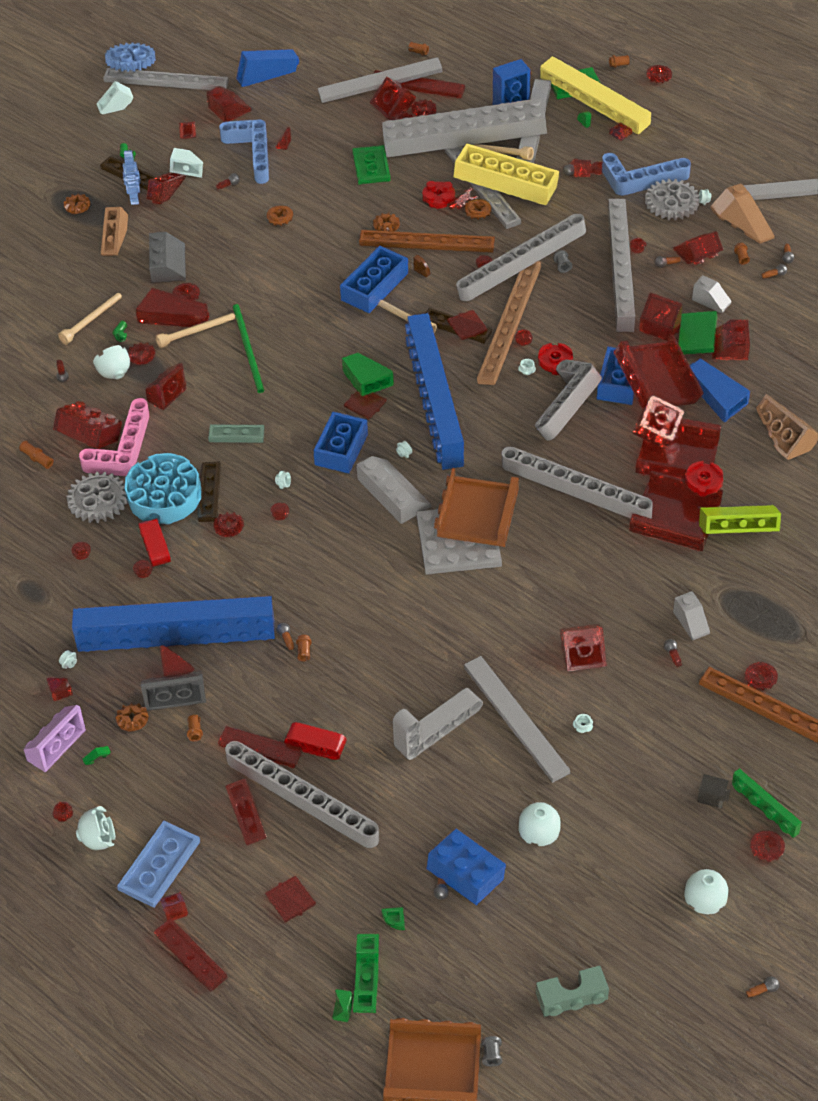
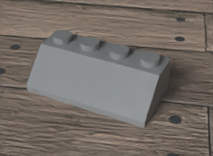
[357,456,432,524]

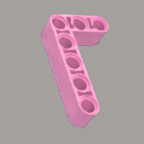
[79,398,149,476]

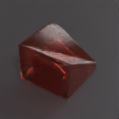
[46,678,73,701]

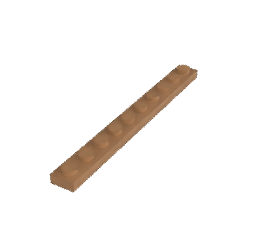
[477,261,541,385]

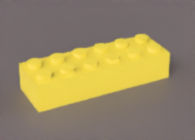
[453,144,559,205]

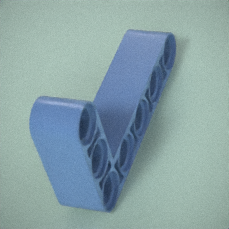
[219,120,269,184]
[602,153,691,196]

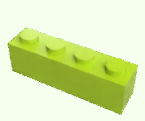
[699,505,781,534]

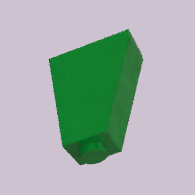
[342,353,394,397]

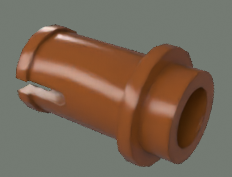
[408,42,429,56]
[609,55,630,68]
[734,243,750,265]
[296,635,312,661]
[187,715,203,742]

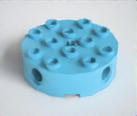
[124,453,201,525]

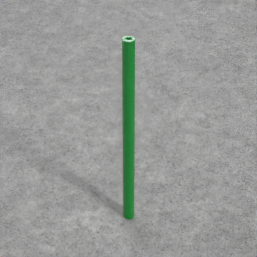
[233,304,264,393]

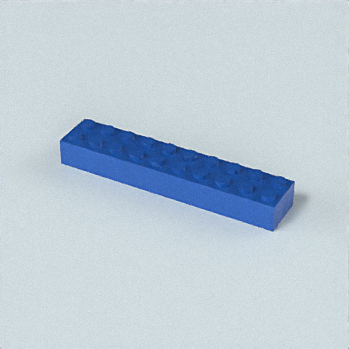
[405,313,464,470]
[72,596,275,652]

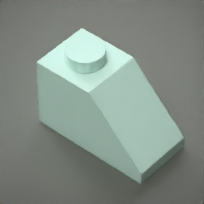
[97,81,134,114]
[170,148,203,178]

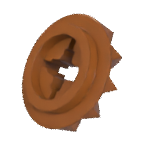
[64,193,90,214]
[465,199,491,220]
[267,205,293,226]
[373,212,400,232]
[116,703,149,731]

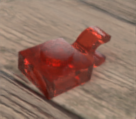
[574,160,602,177]
[447,188,477,210]

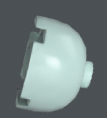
[93,345,130,379]
[519,802,561,846]
[76,806,116,850]
[684,869,728,914]

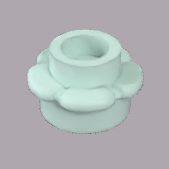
[699,189,711,205]
[518,359,536,375]
[396,441,412,458]
[275,471,291,489]
[59,650,77,669]
[573,714,593,733]

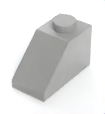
[692,275,731,313]
[673,591,710,641]

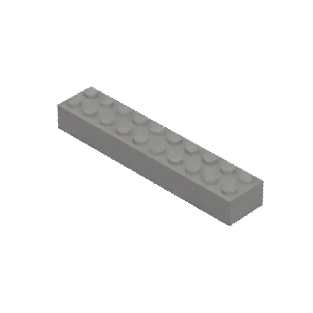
[382,98,547,158]

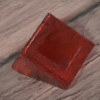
[179,122,196,139]
[276,127,291,150]
[160,893,188,922]

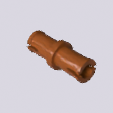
[19,441,54,469]

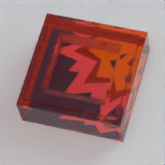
[609,122,632,141]

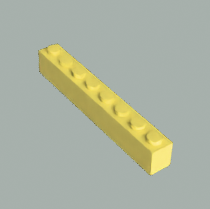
[540,56,651,135]

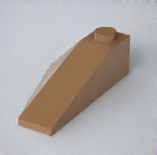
[711,183,775,243]
[756,394,818,460]

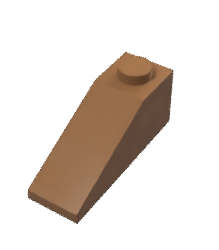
[101,207,128,256]

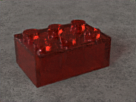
[53,401,122,449]

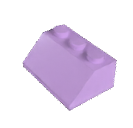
[24,705,86,772]

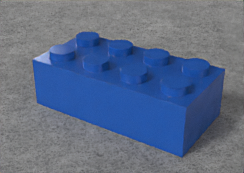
[340,246,408,313]

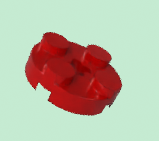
[422,181,455,209]
[538,343,573,375]
[685,461,724,497]

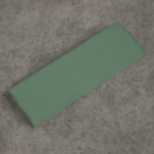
[208,425,265,443]

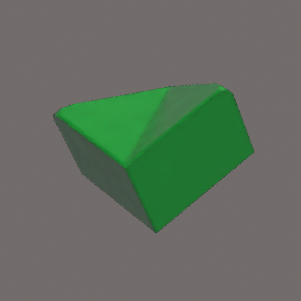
[332,989,353,1022]

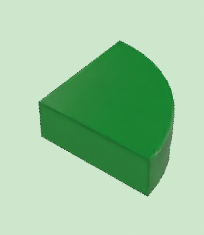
[577,111,591,128]
[82,746,111,765]
[381,907,405,930]

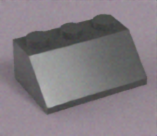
[149,232,186,283]
[141,672,206,711]

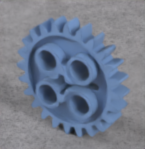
[105,42,156,72]
[123,150,140,205]

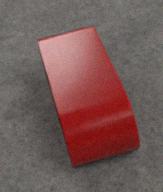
[138,518,171,567]
[284,722,347,760]

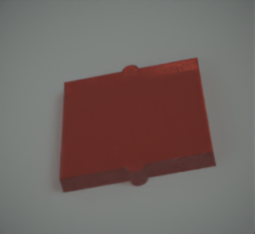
[447,310,487,341]
[344,390,387,420]
[265,875,316,923]

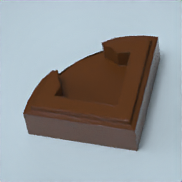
[413,254,430,277]

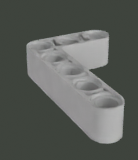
[535,360,602,441]
[393,688,483,760]

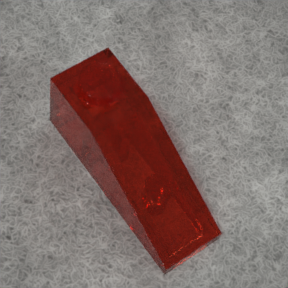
[147,172,186,204]
[225,778,267,846]

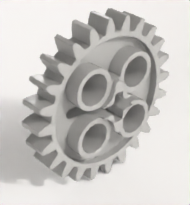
[645,179,700,221]
[67,472,127,523]

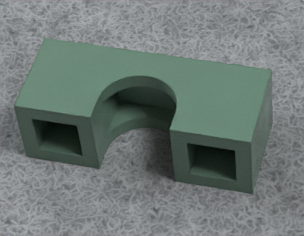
[536,965,609,1017]

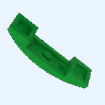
[353,934,379,1013]

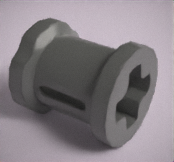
[553,250,573,273]
[481,1036,502,1067]

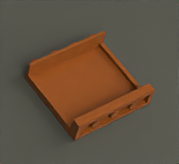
[434,468,519,547]
[383,1018,481,1101]

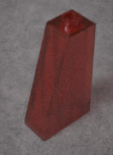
[136,288,210,327]

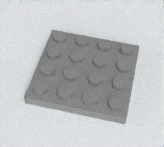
[416,509,502,574]

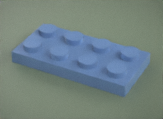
[117,821,200,908]

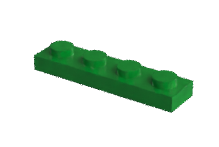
[732,768,802,838]

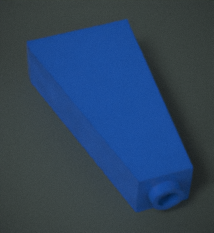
[236,49,299,87]
[687,358,750,422]

